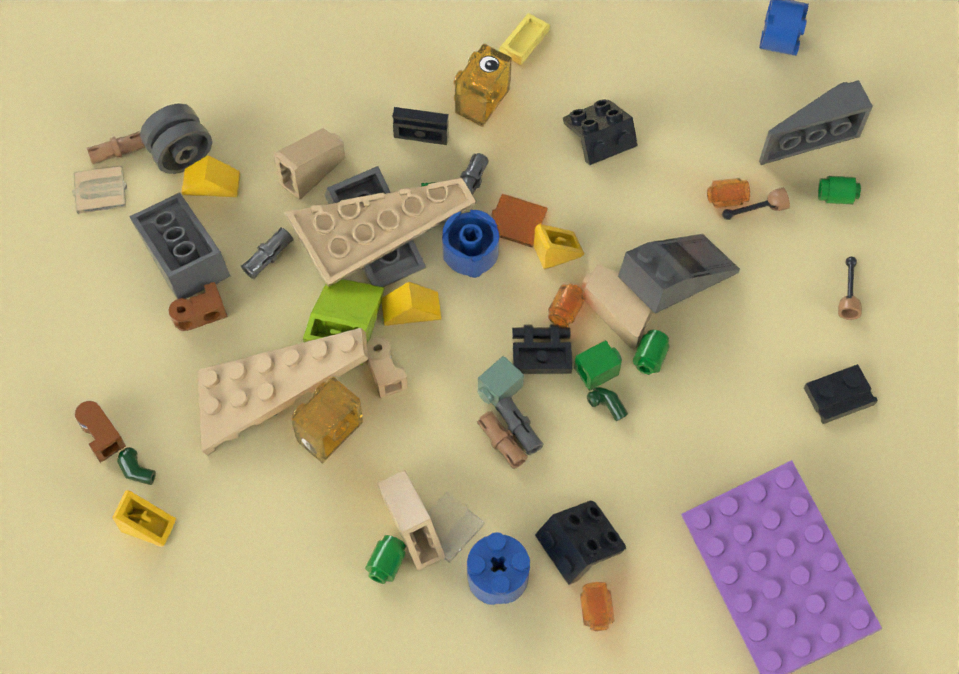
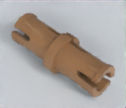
[87,131,145,164]
[477,411,528,469]

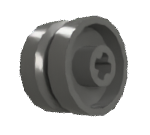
[140,103,213,174]

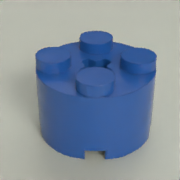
[759,0,809,56]
[442,210,499,278]
[467,532,530,605]

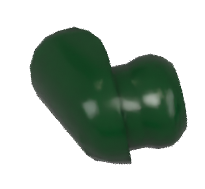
[587,387,628,421]
[117,447,156,485]

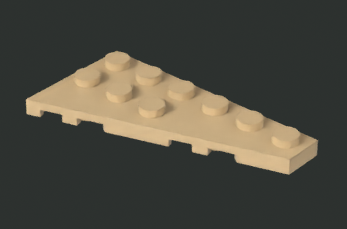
[285,178,476,287]
[198,328,368,455]

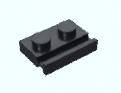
[392,107,449,145]
[804,364,878,424]

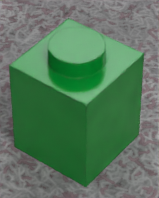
[574,340,622,391]

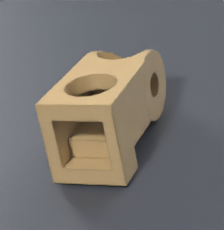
[367,337,408,398]

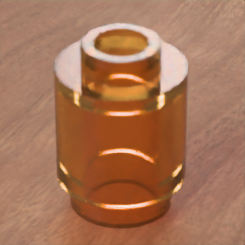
[707,178,750,208]
[548,283,586,327]
[580,582,615,631]

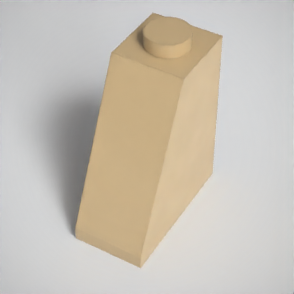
[274,128,345,200]
[581,264,653,349]
[377,470,446,571]

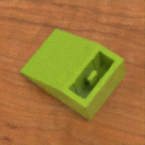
[303,279,385,366]

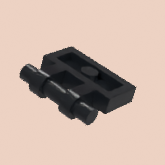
[512,324,572,374]

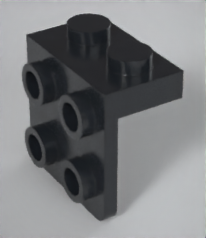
[563,99,638,165]
[535,500,626,585]

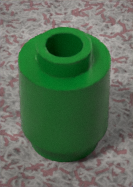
[818,176,861,205]
[633,330,670,375]
[365,535,406,584]

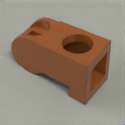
[168,282,228,331]
[75,401,126,463]

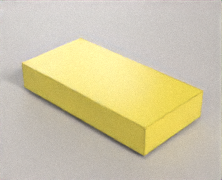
[499,13,550,65]

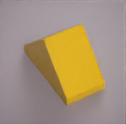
[182,155,240,197]
[534,224,584,270]
[382,282,441,326]
[112,490,176,546]

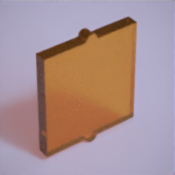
[492,193,548,248]

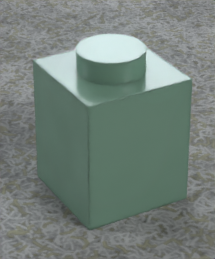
[478,356,524,407]

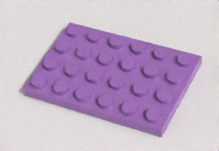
[681,460,882,674]

